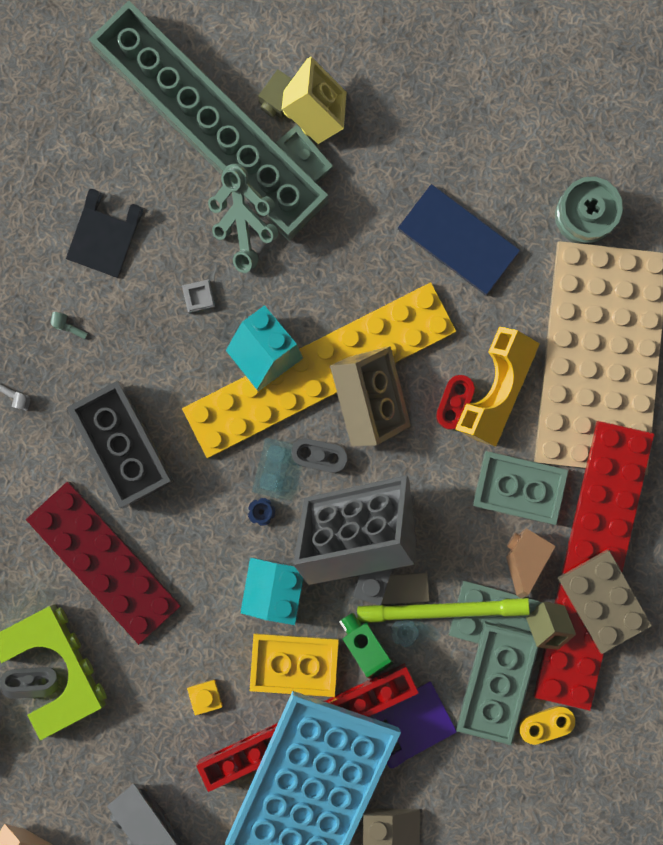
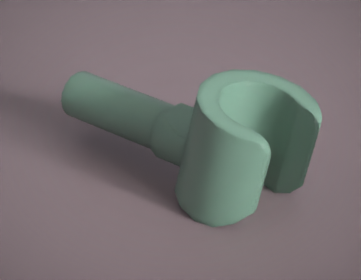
[51,312,88,339]

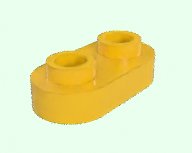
[519,706,575,745]

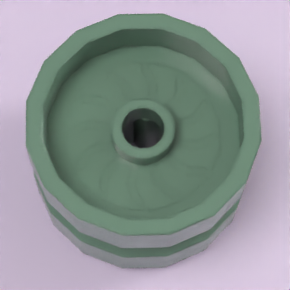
[555,177,623,245]

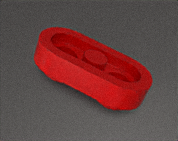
[436,375,475,430]

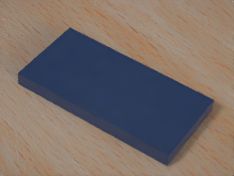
[397,184,520,296]

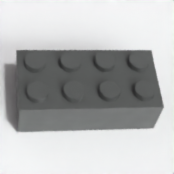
[67,380,174,508]

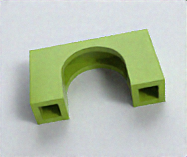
[0,604,107,740]

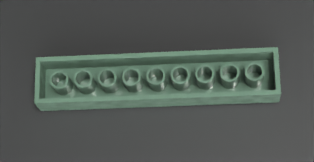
[89,1,328,241]

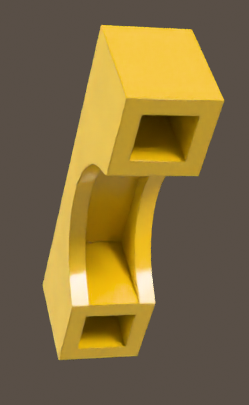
[455,327,540,447]

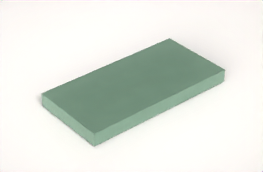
[456,621,539,745]

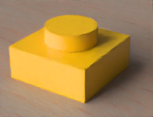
[187,679,223,716]

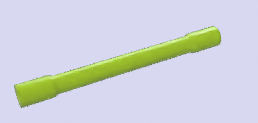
[357,598,530,623]

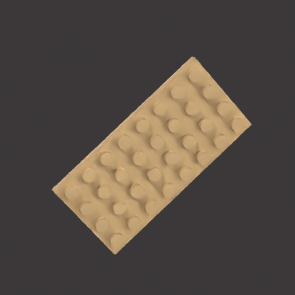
[534,241,663,475]

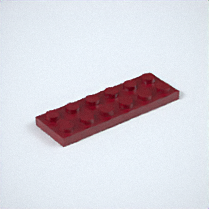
[25,481,181,645]

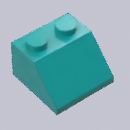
[226,305,303,391]
[240,557,304,625]

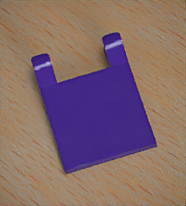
[369,681,457,768]

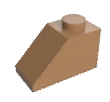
[506,528,556,598]

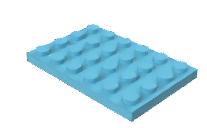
[225,691,401,845]

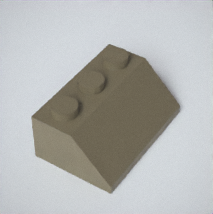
[330,346,411,446]
[363,808,420,845]

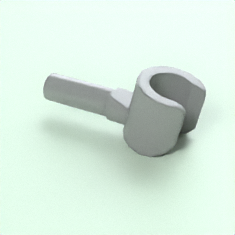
[0,384,30,411]

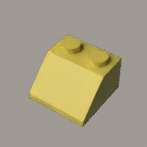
[282,57,347,144]

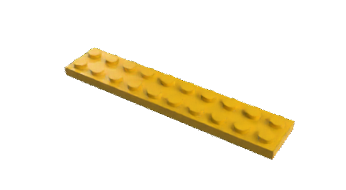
[182,282,456,459]

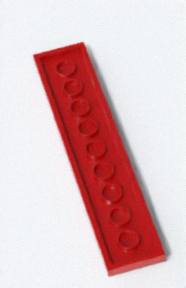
[533,421,654,711]

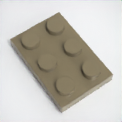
[558,550,652,654]

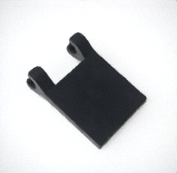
[66,189,144,278]

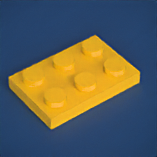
[250,633,339,697]

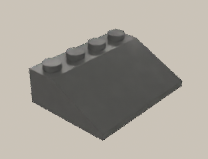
[293,475,416,585]

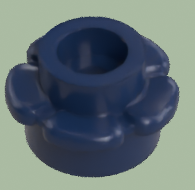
[248,498,276,526]

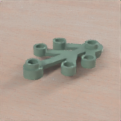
[208,163,278,273]

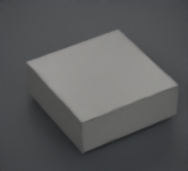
[182,279,216,313]

